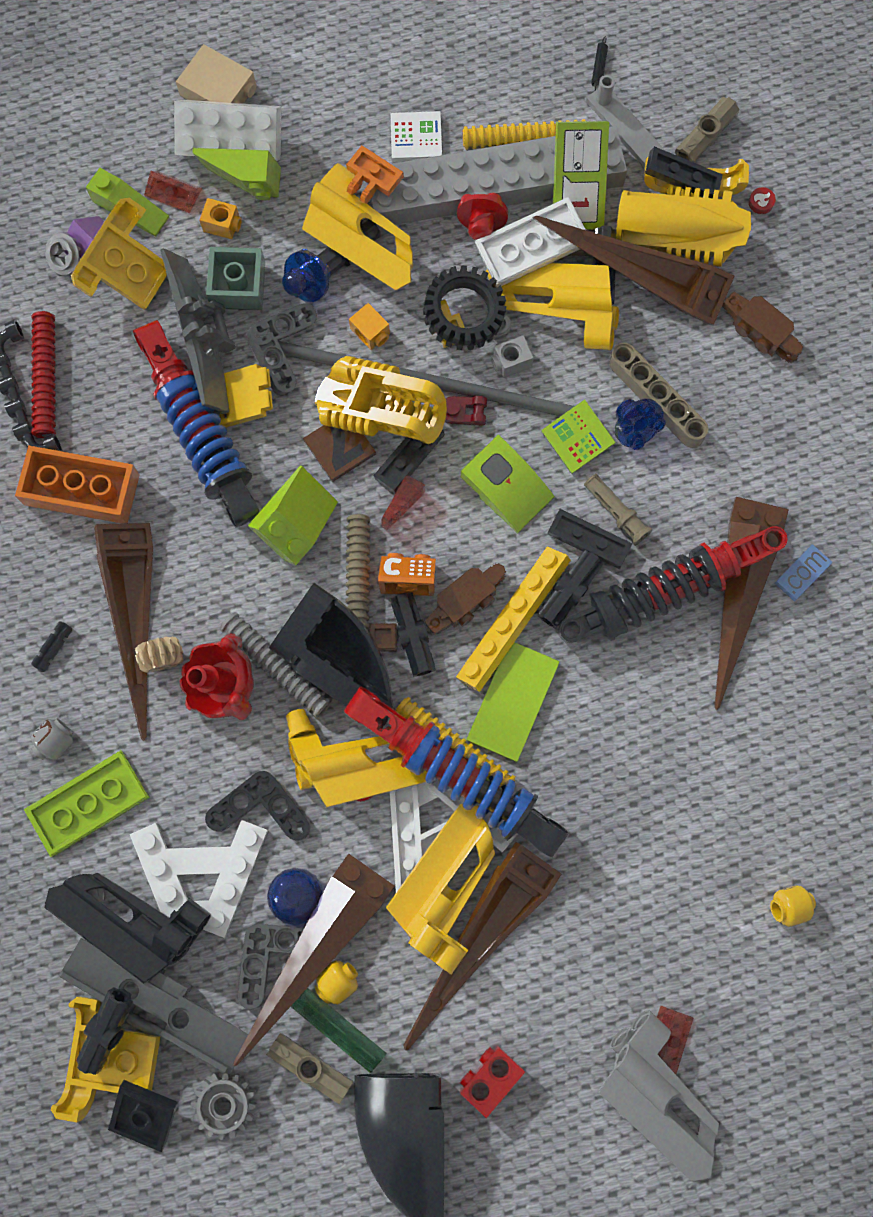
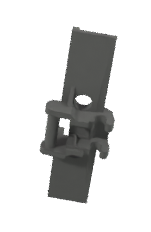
[160,248,236,415]
[59,938,248,1074]

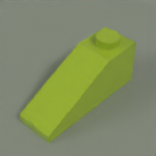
[86,168,169,237]

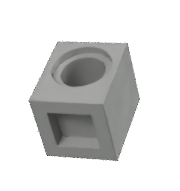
[491,335,533,378]

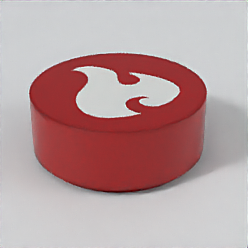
[749,187,776,214]

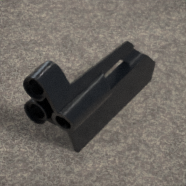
[44,873,211,984]

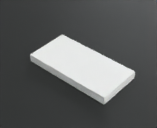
[475,197,585,287]

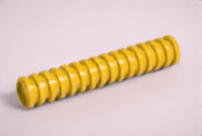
[462,119,586,150]
[395,697,516,787]

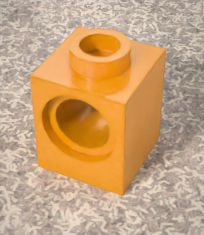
[199,198,242,239]
[349,303,390,350]

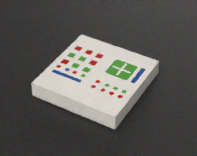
[391,111,442,162]

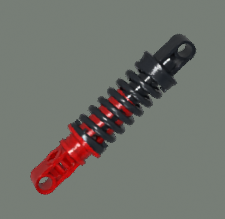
[558,526,788,643]

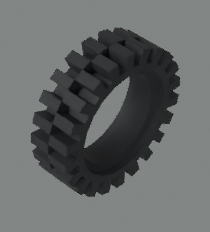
[423,265,506,350]

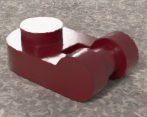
[445,396,487,426]

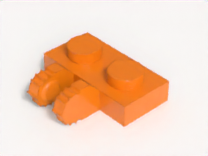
[346,145,404,204]

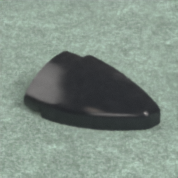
[269,583,393,727]
[354,1073,444,1217]

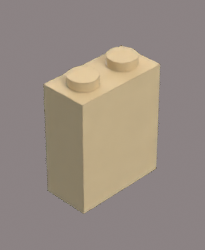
[176,44,257,104]

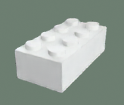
[174,99,281,161]

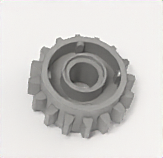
[191,1073,257,1140]

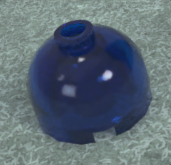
[267,867,323,925]

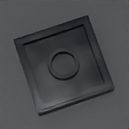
[108,1080,178,1152]

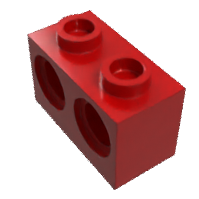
[459,1046,525,1118]

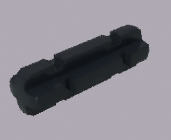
[31,621,72,672]

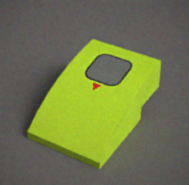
[461,434,555,533]

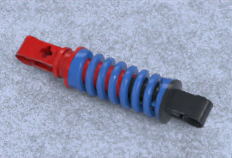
[133,320,260,528]
[344,687,569,857]

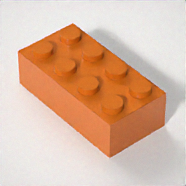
[15,445,140,523]

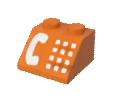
[378,553,436,596]

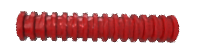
[31,311,56,438]

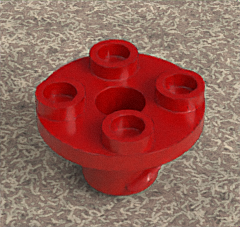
[457,193,509,240]

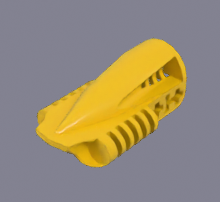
[616,186,751,267]
[315,356,447,444]

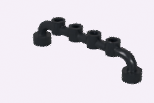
[0,319,63,452]

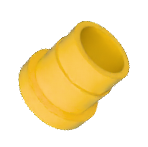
[286,709,316,739]

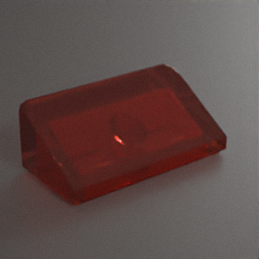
[144,171,202,213]
[657,1006,694,1074]

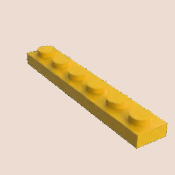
[456,546,571,692]

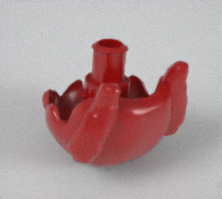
[179,633,254,720]

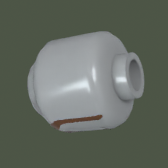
[30,718,73,760]

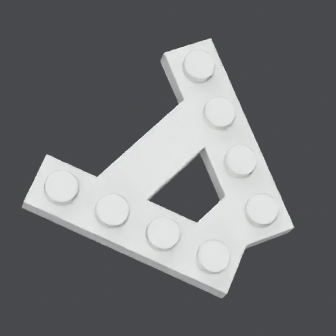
[390,779,518,893]
[130,820,269,938]

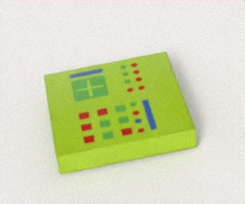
[541,399,616,474]

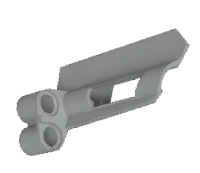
[599,1010,719,1181]

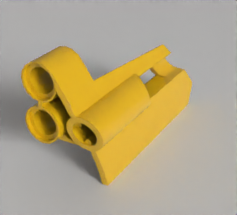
[302,163,413,291]
[486,263,619,350]
[288,733,427,808]
[386,804,495,975]

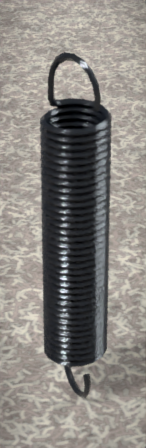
[591,36,608,91]

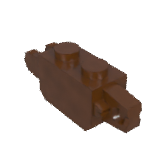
[722,292,803,363]
[425,563,506,635]

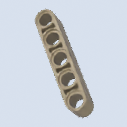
[609,343,709,448]

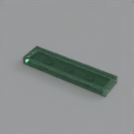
[291,988,387,1073]

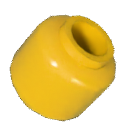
[770,885,816,927]
[315,960,358,1005]

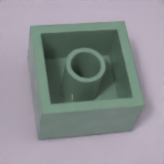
[206,247,266,310]

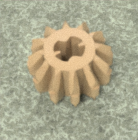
[135,636,184,673]

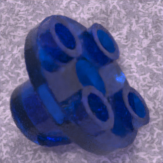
[282,249,331,302]
[615,399,666,450]

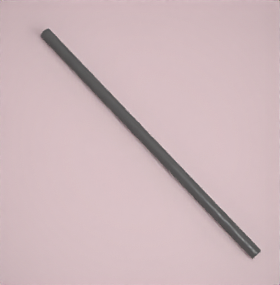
[259,336,575,417]

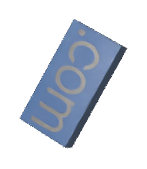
[775,544,833,602]

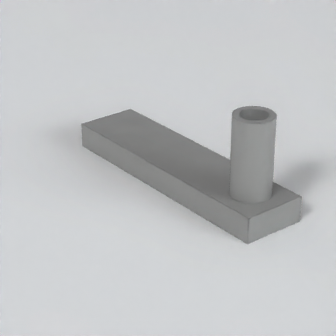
[586,75,664,169]

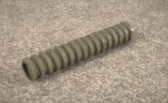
[345,514,370,629]

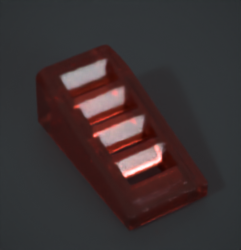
[381,475,425,530]

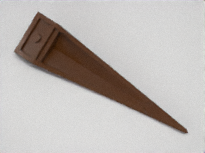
[532,216,735,325]
[714,497,789,710]
[94,523,153,741]
[403,842,562,1050]
[234,853,395,1066]

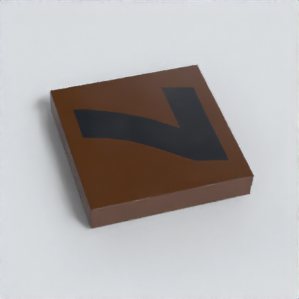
[303,425,376,482]

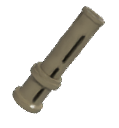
[584,474,653,546]

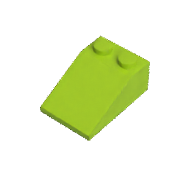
[193,148,281,201]
[248,466,338,565]

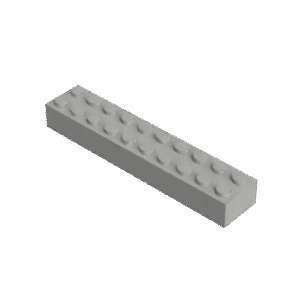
[367,126,627,228]

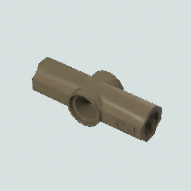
[675,97,740,163]
[266,1033,354,1105]

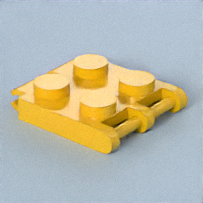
[219,364,273,428]

